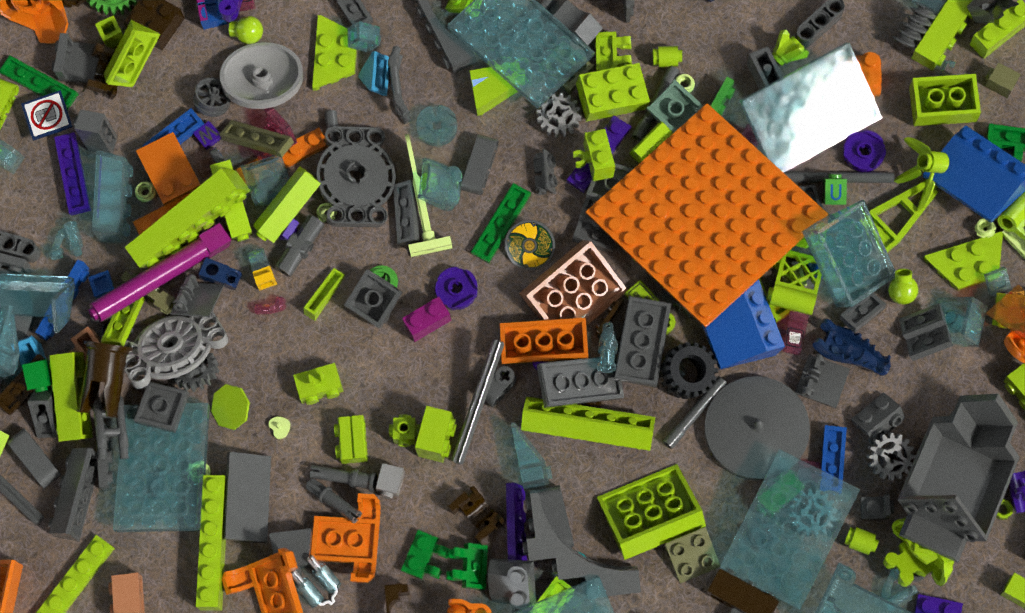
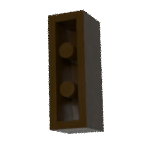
[706,568,779,613]

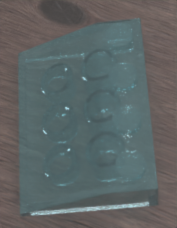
[802,200,895,307]

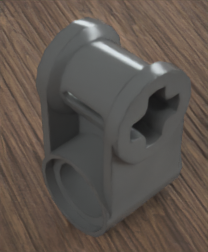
[485,366,516,407]

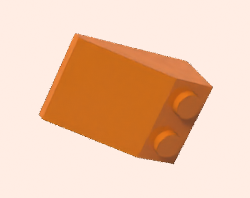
[136,132,201,206]

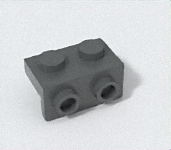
[851,392,905,445]

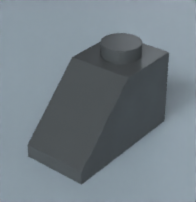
[27,387,58,438]

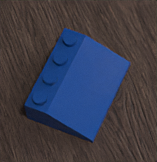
[923,125,1025,223]
[702,279,785,370]

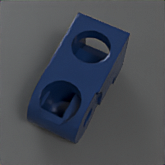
[198,258,242,290]

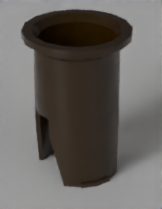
[77,341,134,418]

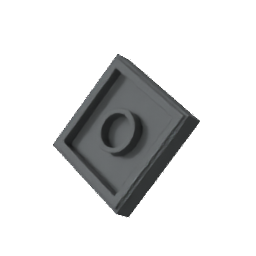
[134,382,190,433]

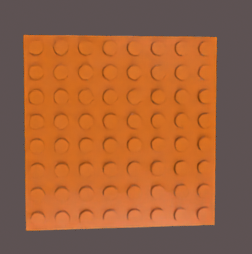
[586,103,828,328]

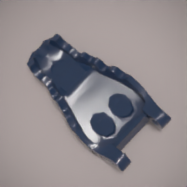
[812,319,891,376]

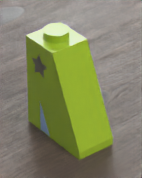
[470,62,526,116]

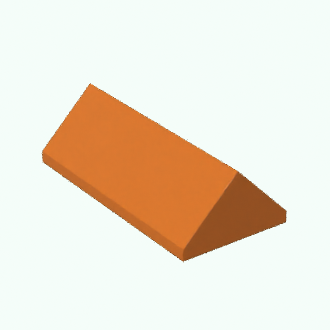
[500,318,589,364]
[0,560,23,613]

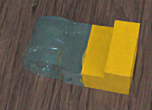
[247,247,277,291]

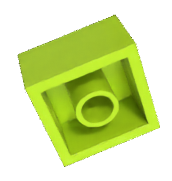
[415,406,457,463]

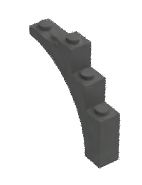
[522,489,641,599]

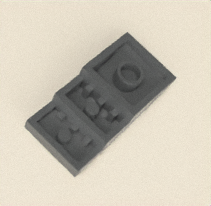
[572,163,633,253]

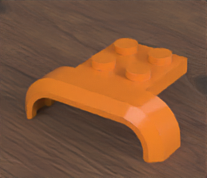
[310,493,381,583]
[222,548,303,613]

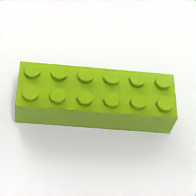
[125,168,251,268]

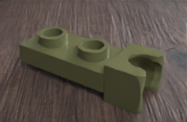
[121,271,175,316]

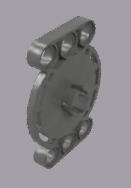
[316,126,396,227]

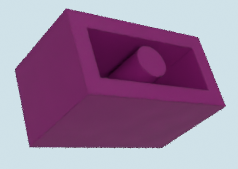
[402,297,451,342]

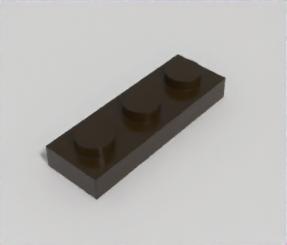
[0,354,45,415]

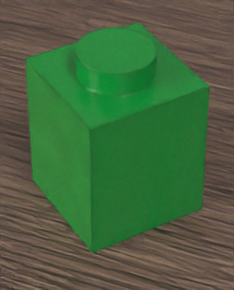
[22,359,52,393]

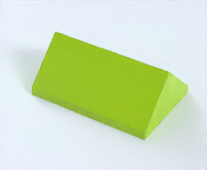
[104,20,160,87]

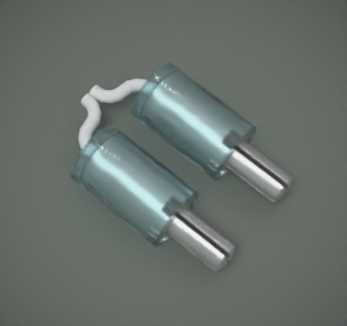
[291,555,341,608]

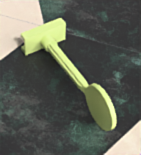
[405,134,452,257]

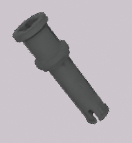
[310,464,377,492]

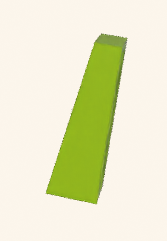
[304,268,345,321]

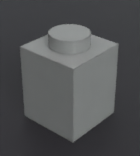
[376,463,405,499]

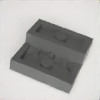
[899,303,953,361]

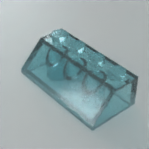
[92,151,133,244]

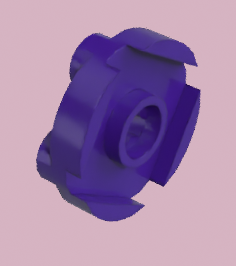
[843,130,886,172]
[435,267,478,310]

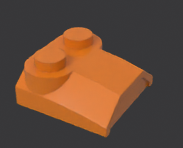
[837,52,882,96]

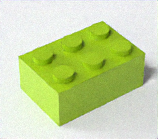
[576,63,650,122]
[909,74,981,126]

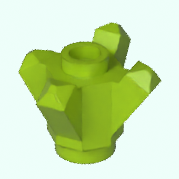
[772,29,809,66]

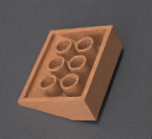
[519,240,627,326]

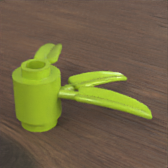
[894,137,949,211]

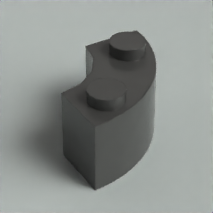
[543,0,603,46]

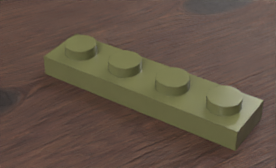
[219,120,294,157]

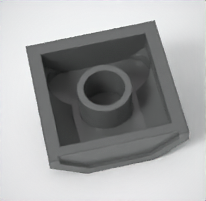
[344,269,402,328]
[488,558,536,609]

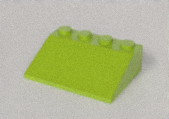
[597,464,706,560]

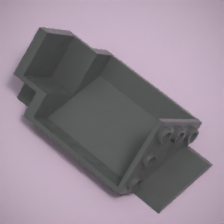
[897,393,1020,563]

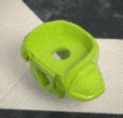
[883,518,954,587]

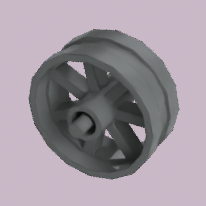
[193,78,231,117]

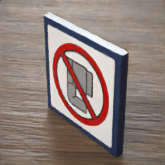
[21,90,73,141]

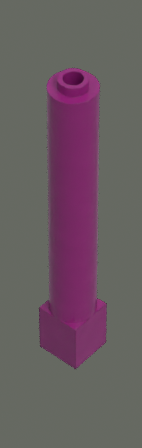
[88,223,231,322]

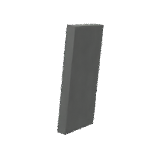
[614,296,672,388]
[537,356,624,408]
[223,452,271,543]

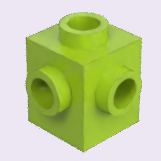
[389,414,420,447]

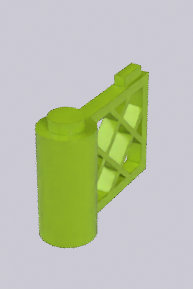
[997,192,1025,241]
[767,250,826,315]

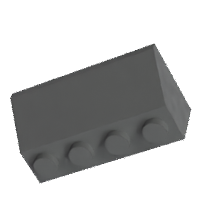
[48,448,98,542]

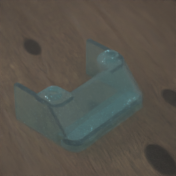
[0,274,75,333]

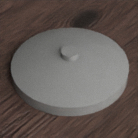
[220,42,303,109]

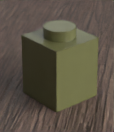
[985,62,1021,98]

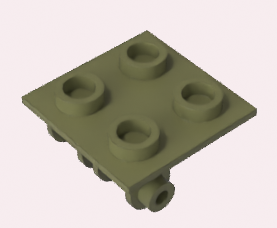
[664,527,721,584]

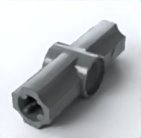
[275,215,324,277]

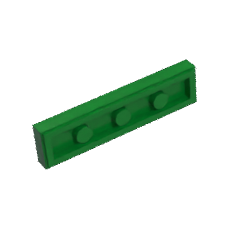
[0,55,79,110]
[471,183,531,264]

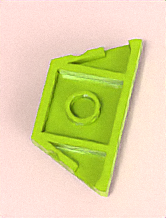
[312,15,358,91]
[924,232,1003,291]

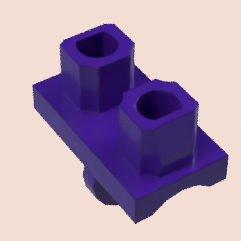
[1008,471,1025,514]

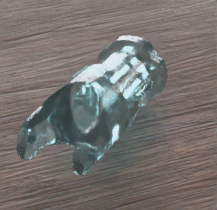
[597,322,618,373]

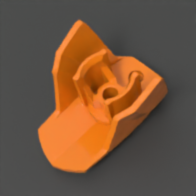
[0,0,68,44]

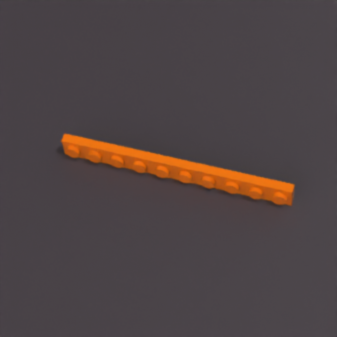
[133,128,329,235]

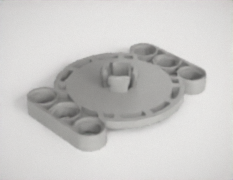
[124,311,228,389]

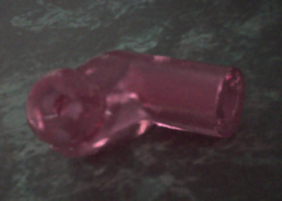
[255,297,286,315]

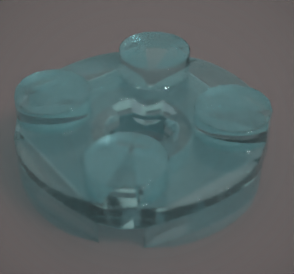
[416,105,458,147]

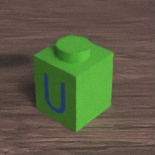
[823,174,847,205]

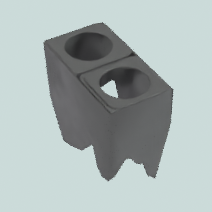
[967,0,1019,23]

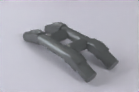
[388,46,411,124]
[92,392,129,460]

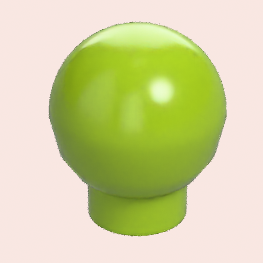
[229,16,263,44]
[888,269,919,305]

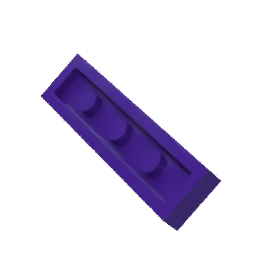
[567,116,631,193]
[54,132,91,216]
[506,482,527,560]

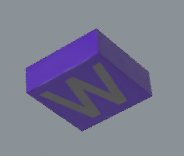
[193,121,222,150]

